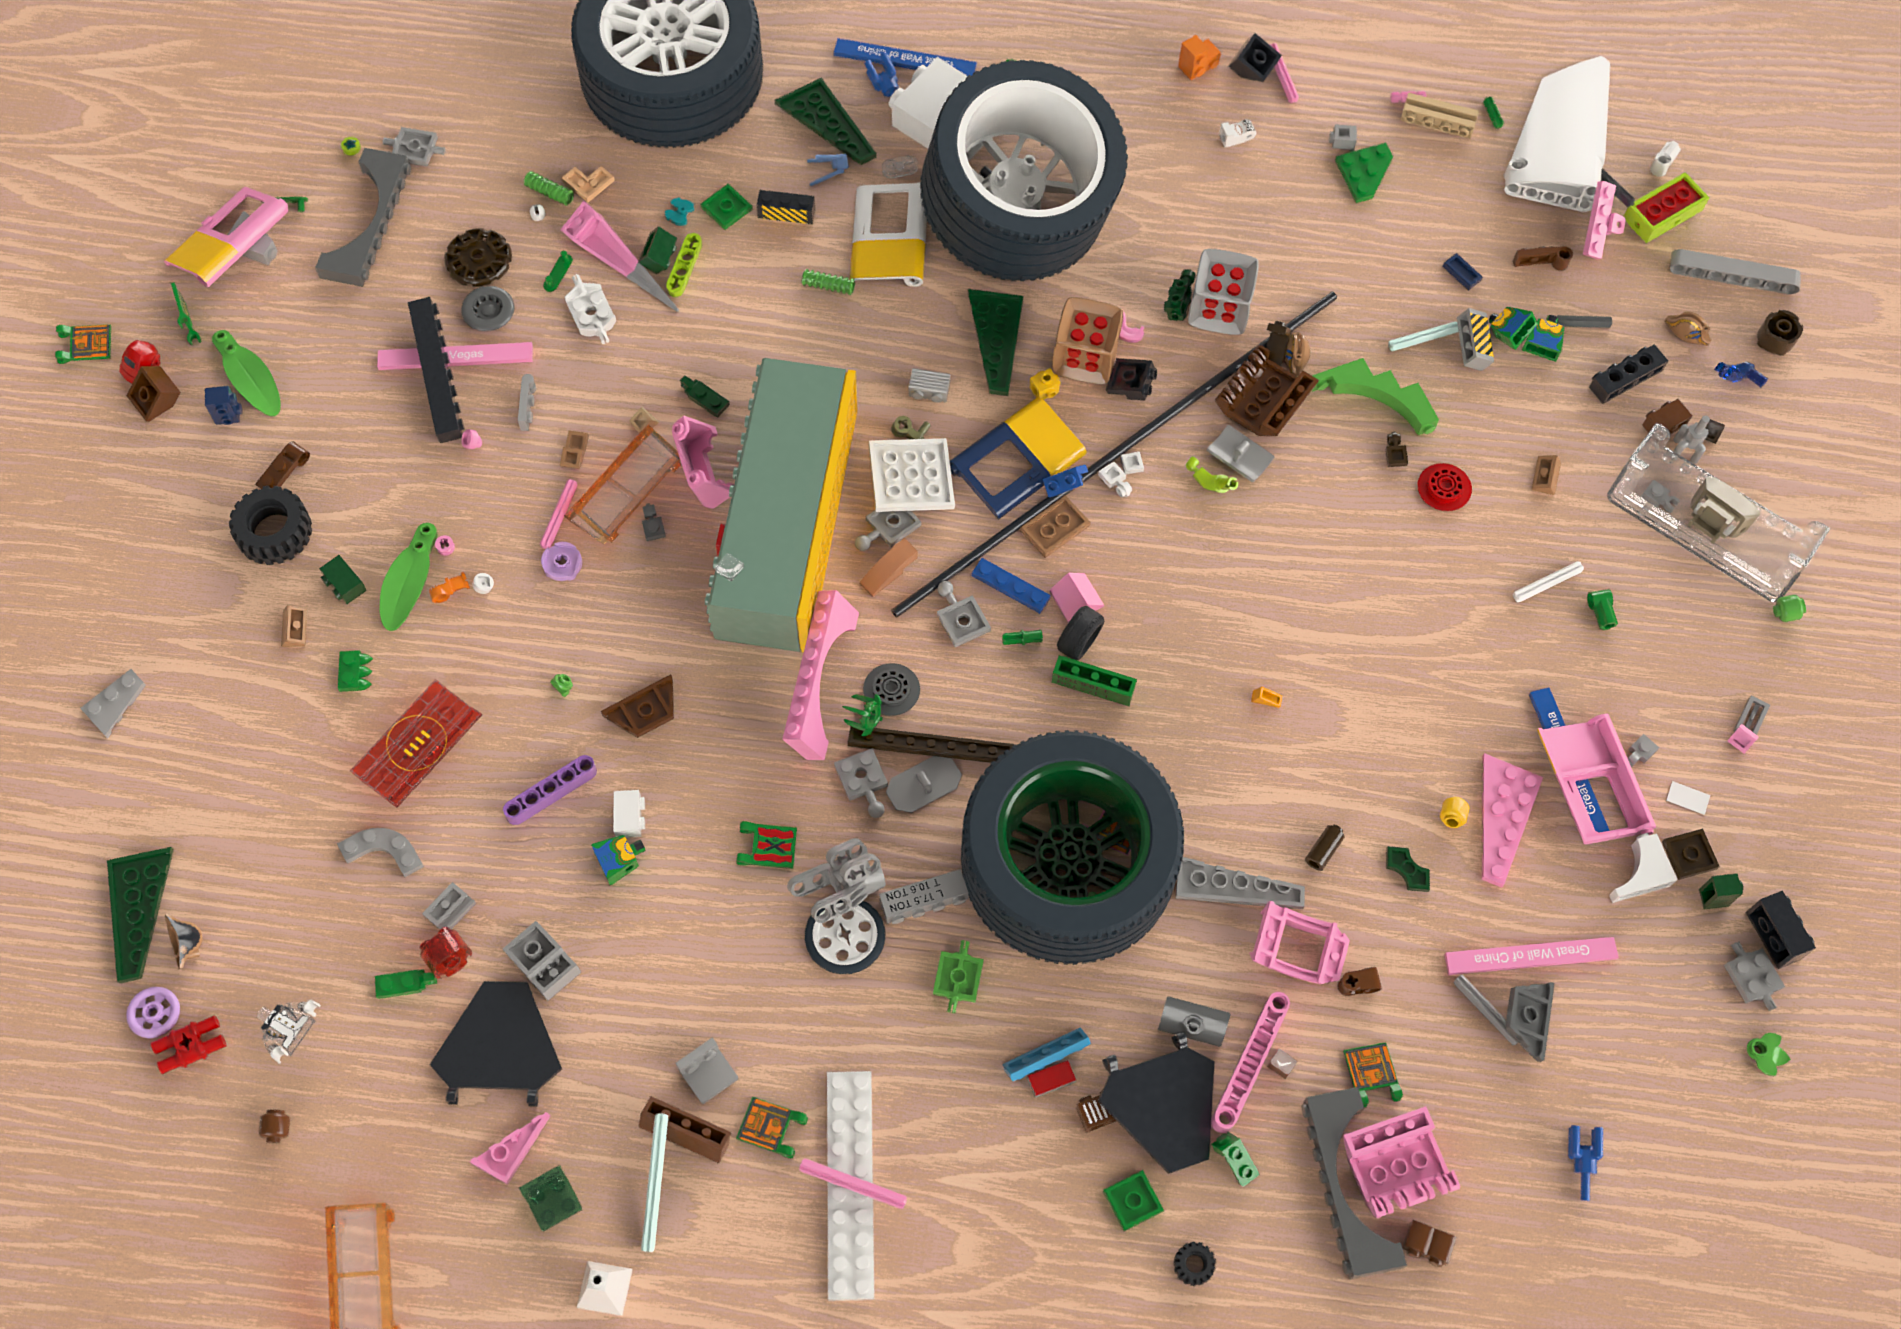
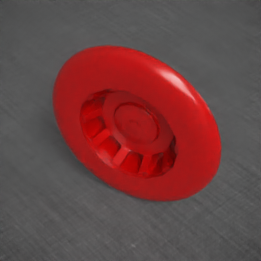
[1418,463,1472,511]

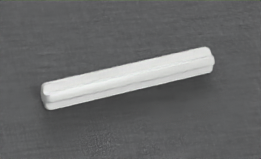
[1513,561,1584,602]

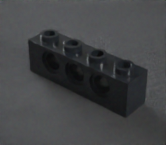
[1589,344,1669,404]

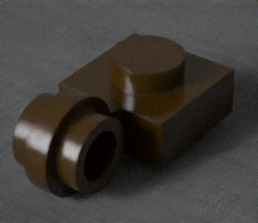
[1385,432,1409,467]

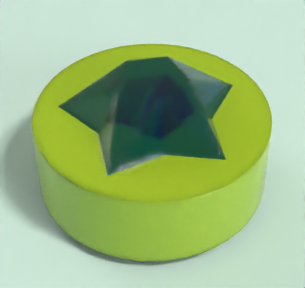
[341,137,361,156]

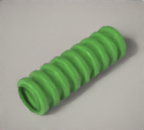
[524,171,574,206]
[802,269,855,295]

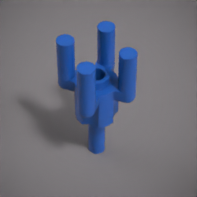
[864,52,900,97]
[1568,1125,1603,1201]

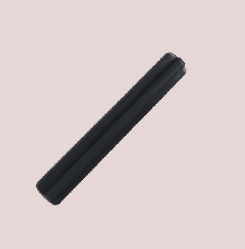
[1601,168,1635,207]

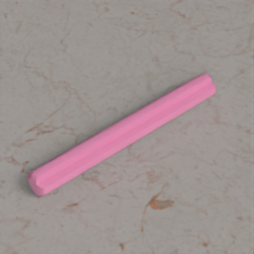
[799,1159,907,1209]

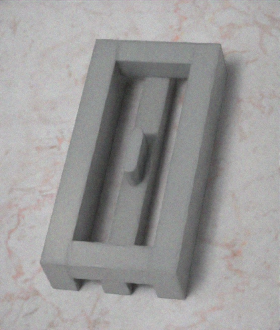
[1734,695,1770,735]

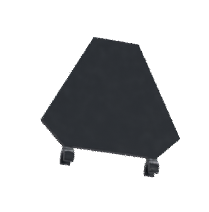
[430,981,562,1107]
[1098,1032,1215,1174]

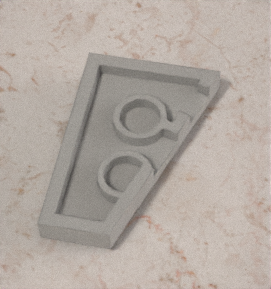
[80,669,146,739]

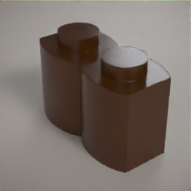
[1402,1220,1457,1267]

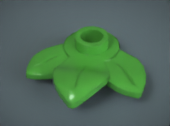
[1746,1033,1791,1076]

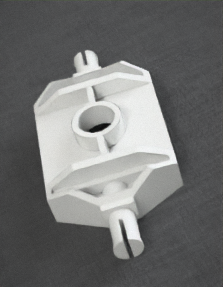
[565,274,616,344]

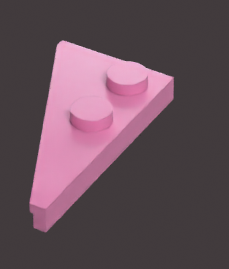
[470,1112,550,1185]

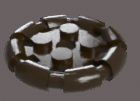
[444,228,512,287]

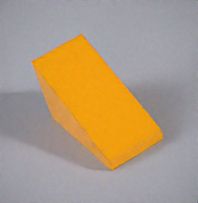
[1251,687,1282,708]

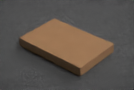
[1020,495,1091,558]

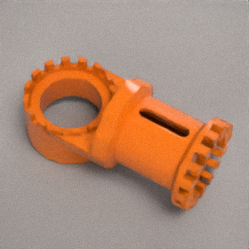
[429,572,470,603]

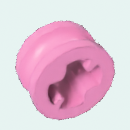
[435,535,455,556]

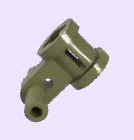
[891,416,931,439]

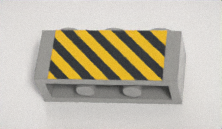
[1457,308,1494,371]

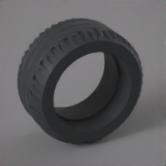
[1057,606,1105,660]

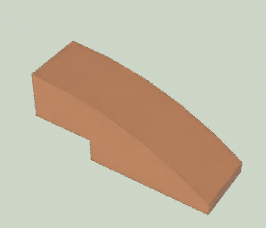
[860,537,918,597]

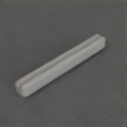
[1453,975,1518,1045]

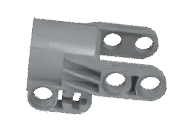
[787,838,885,923]

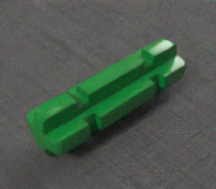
[1483,96,1504,129]

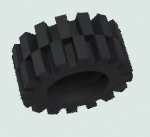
[1173,1241,1216,1286]

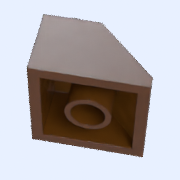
[126,366,181,422]

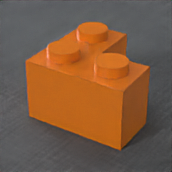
[1178,35,1221,80]

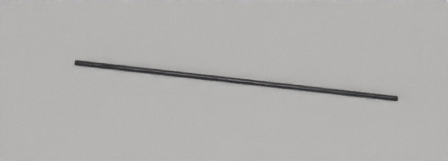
[891,292,1337,618]

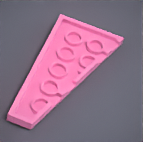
[1482,753,1543,888]

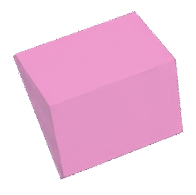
[1049,573,1104,623]

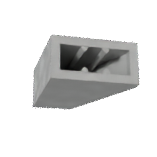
[227,211,278,266]

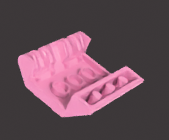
[1343,1107,1460,1218]

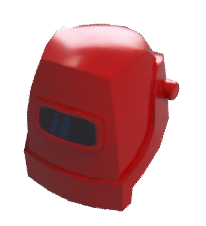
[119,340,161,384]

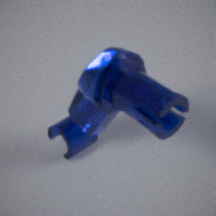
[1714,362,1769,388]

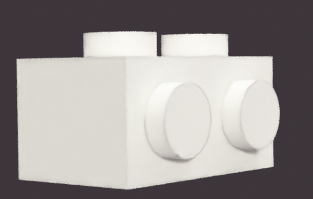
[613,790,645,838]

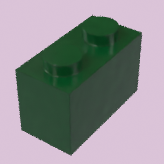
[638,226,677,274]
[319,555,367,604]
[1699,873,1744,909]

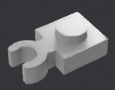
[1641,480,1680,513]

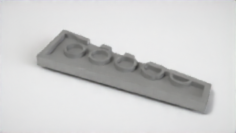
[1176,857,1305,909]

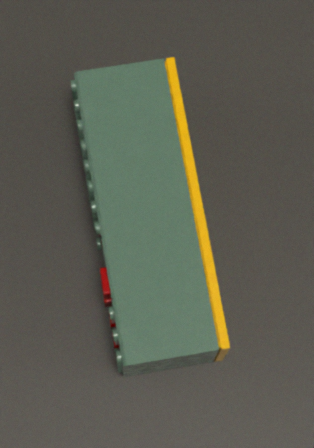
[705,358,858,653]

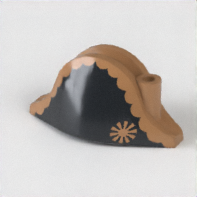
[165,914,203,970]

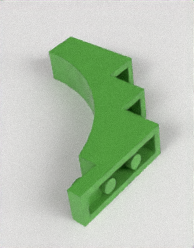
[1312,358,1439,435]

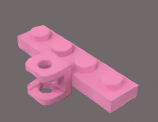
[1583,181,1626,259]

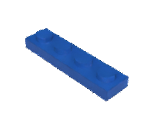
[972,558,1051,614]

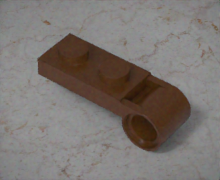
[1513,246,1573,271]
[255,441,310,489]

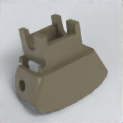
[1687,476,1760,544]

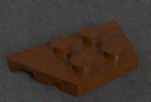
[601,674,674,738]

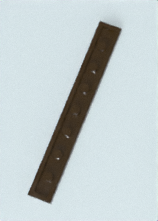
[848,726,1014,763]

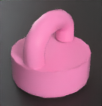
[461,429,482,449]

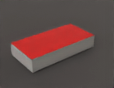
[1027,1060,1076,1098]

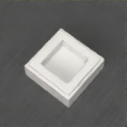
[1120,452,1144,474]

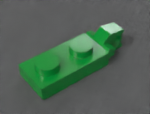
[375,969,437,999]

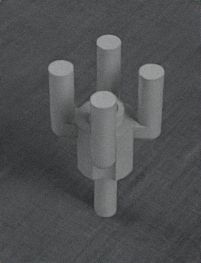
[1671,415,1710,464]

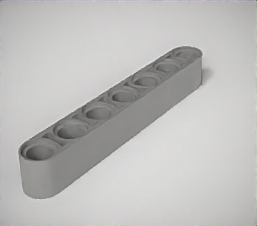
[1670,249,1801,294]

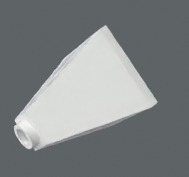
[577,1261,633,1316]

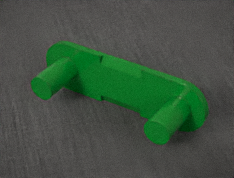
[262,197,308,212]
[543,251,573,292]

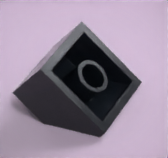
[1228,33,1282,82]

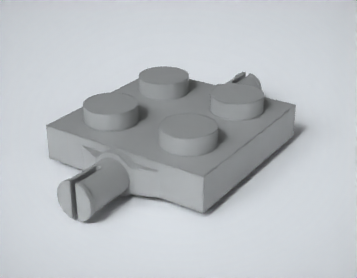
[383,127,446,167]
[1724,942,1785,1011]

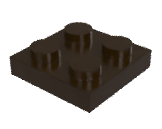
[1662,828,1720,880]

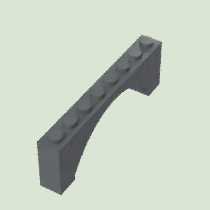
[315,147,411,287]
[1302,1087,1407,1280]

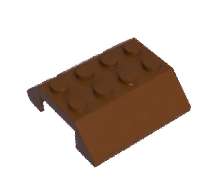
[1215,345,1319,436]

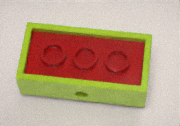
[1623,172,1709,244]

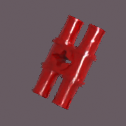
[150,1015,227,1074]

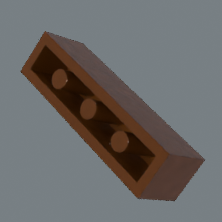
[639,1096,732,1163]

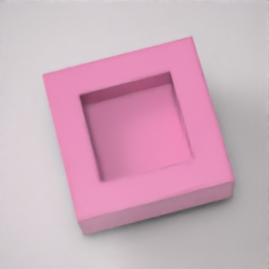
[1727,724,1758,754]

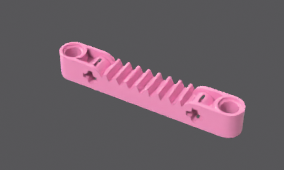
[1211,992,1290,1133]

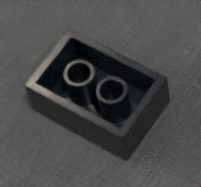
[1746,890,1816,969]

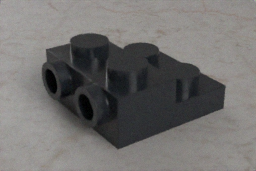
[1106,358,1157,401]

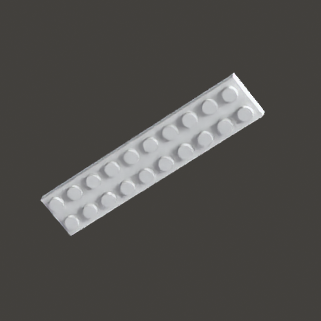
[827,1071,874,1301]

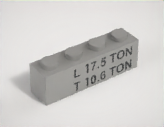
[879,869,969,924]

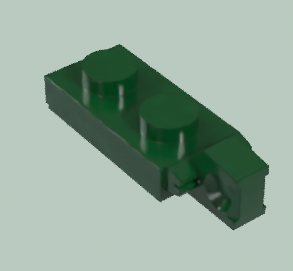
[680,375,730,418]

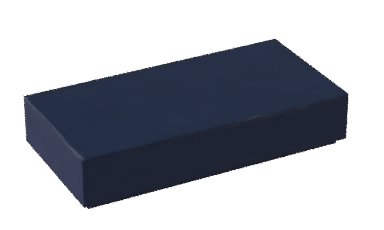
[1442,253,1483,290]

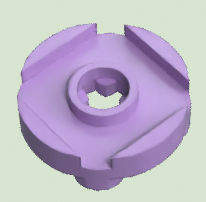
[541,542,582,581]

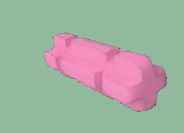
[1390,91,1426,103]

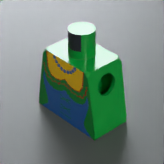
[1489,307,1538,350]
[1522,315,1564,362]
[591,835,646,885]

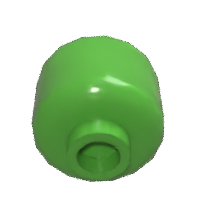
[1773,594,1806,622]

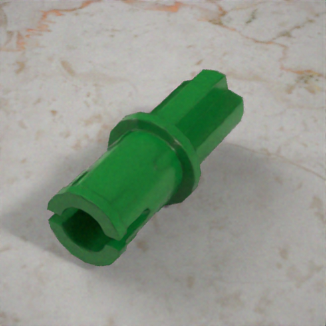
[1002,630,1043,646]

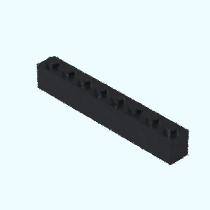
[407,297,465,443]

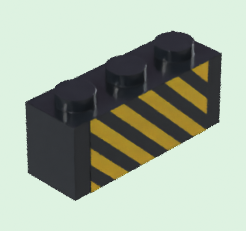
[757,190,815,224]

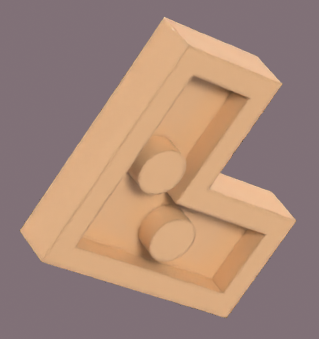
[562,166,615,203]

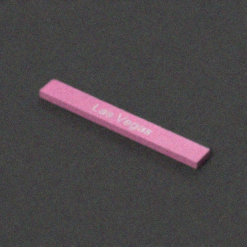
[377,342,533,370]

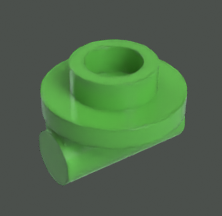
[550,674,573,697]

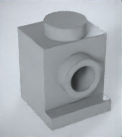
[1329,124,1357,152]

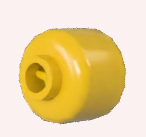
[1440,797,1469,828]

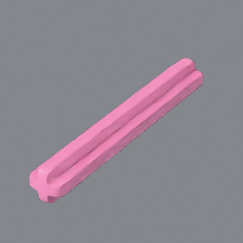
[1269,43,1299,103]
[540,479,578,549]

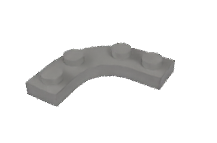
[337,828,424,877]

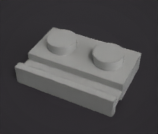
[422,882,476,935]

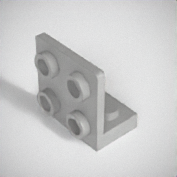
[676,1037,738,1104]

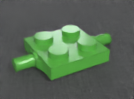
[933,940,984,1013]

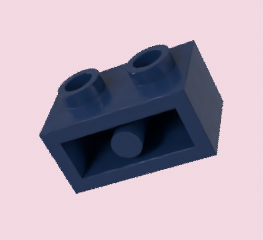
[205,386,242,425]

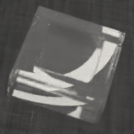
[715,553,744,582]

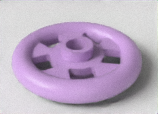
[126,987,180,1038]

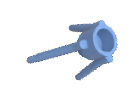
[807,154,848,186]

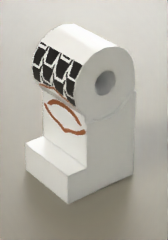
[1219,119,1256,148]

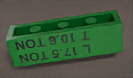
[1051,655,1137,706]

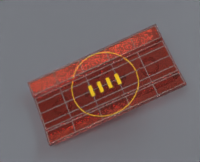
[350,679,482,808]

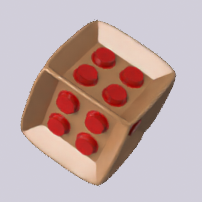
[1052,297,1123,384]

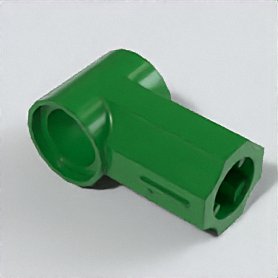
[1587,589,1618,630]

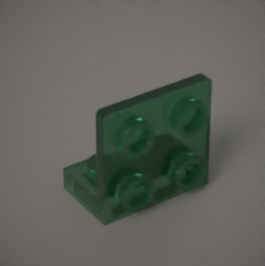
[519,1165,583,1232]

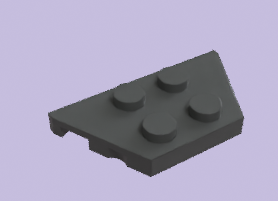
[1505,982,1555,1062]

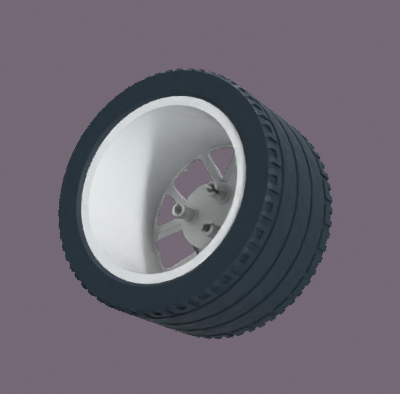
[920,60,1128,282]

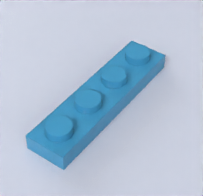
[1002,1027,1091,1082]

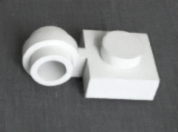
[1098,462,1132,497]

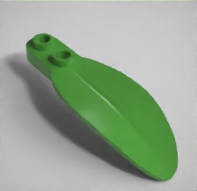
[212,330,281,416]
[380,523,438,631]

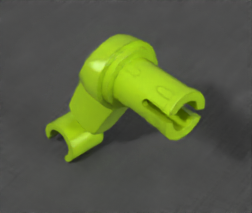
[1186,456,1238,493]

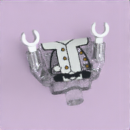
[257,1000,321,1064]

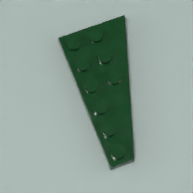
[775,78,877,165]
[968,289,1024,396]

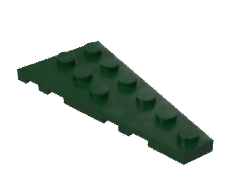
[107,847,174,984]

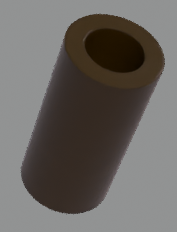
[1305,825,1345,871]

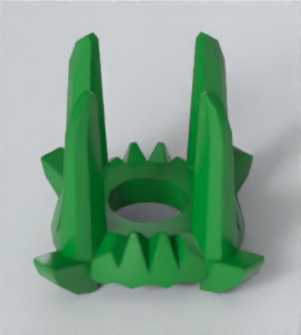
[842,694,883,736]

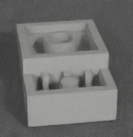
[503,921,581,1001]

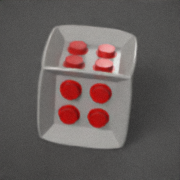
[1188,249,1259,335]

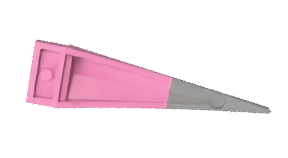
[560,201,679,312]

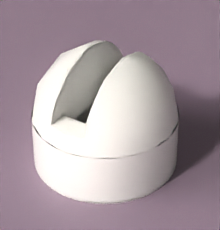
[530,204,545,221]

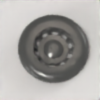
[461,286,515,331]
[863,663,920,716]

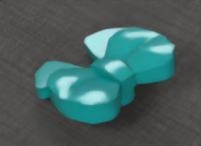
[665,197,695,226]

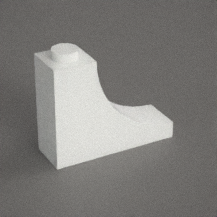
[1609,833,1677,903]

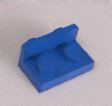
[1042,465,1088,497]

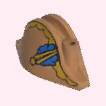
[1665,311,1711,346]
[1284,332,1310,376]

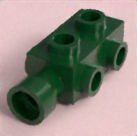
[1164,269,1196,321]

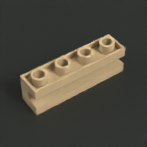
[1400,92,1479,139]

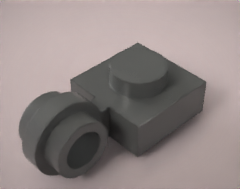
[642,503,666,541]

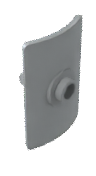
[1207,425,1275,482]

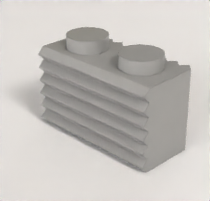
[909,368,951,403]

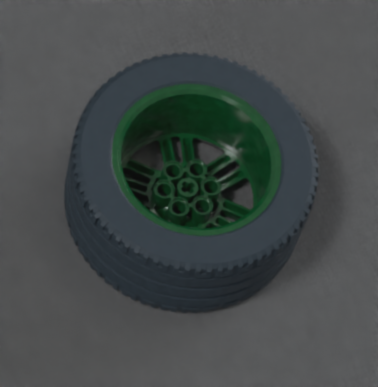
[961,730,1184,965]

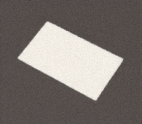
[1666,781,1710,815]

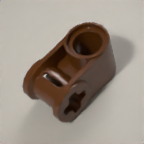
[1337,967,1382,996]

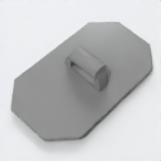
[886,756,962,813]

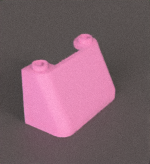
[672,416,734,509]

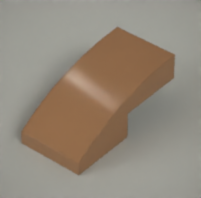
[560,430,589,469]

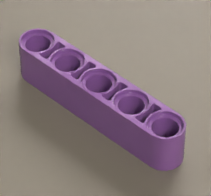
[503,755,597,825]

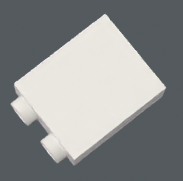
[889,57,984,162]

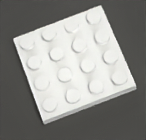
[869,438,955,512]

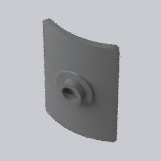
[1158,997,1230,1047]

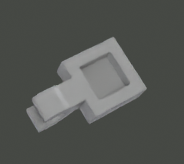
[1627,734,1659,767]

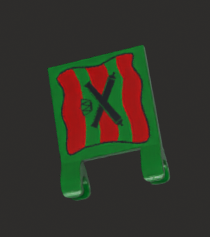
[736,821,797,869]

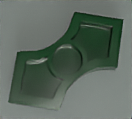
[1386,846,1430,892]

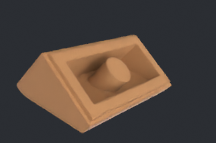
[1532,455,1561,495]
[281,605,307,647]

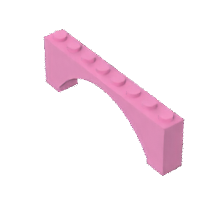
[783,590,859,760]

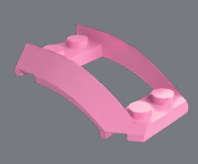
[1249,901,1350,984]

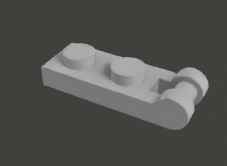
[518,374,536,431]

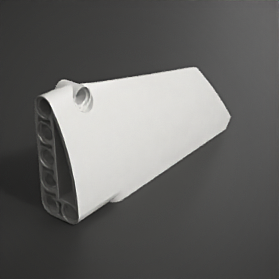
[1504,56,1610,212]

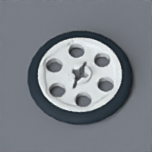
[805,900,885,974]

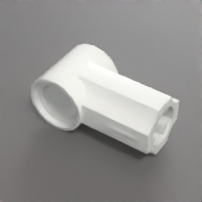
[1650,141,1681,177]

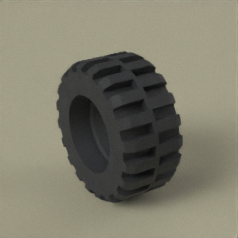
[229,486,312,565]

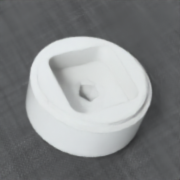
[472,573,494,594]

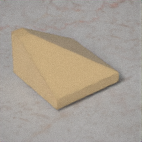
[629,407,659,434]

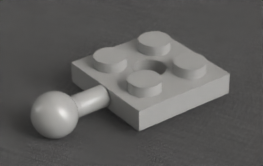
[855,510,921,551]
[937,581,991,647]
[834,748,888,818]

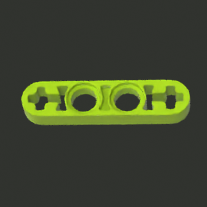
[666,233,702,297]

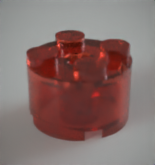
[419,927,472,979]

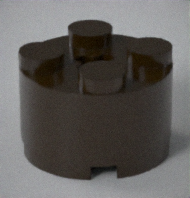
[1757,310,1803,356]

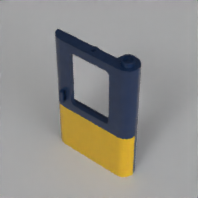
[949,396,1087,520]

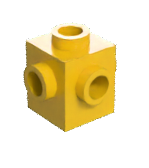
[1029,368,1061,400]

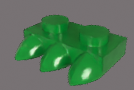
[338,650,373,692]

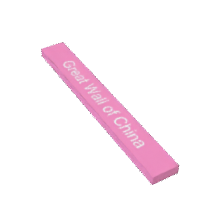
[1444,937,1619,975]

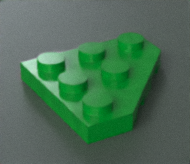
[1335,142,1393,203]

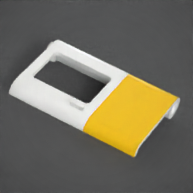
[849,182,927,287]

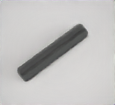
[1556,315,1612,328]

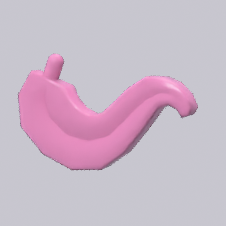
[1119,312,1144,343]

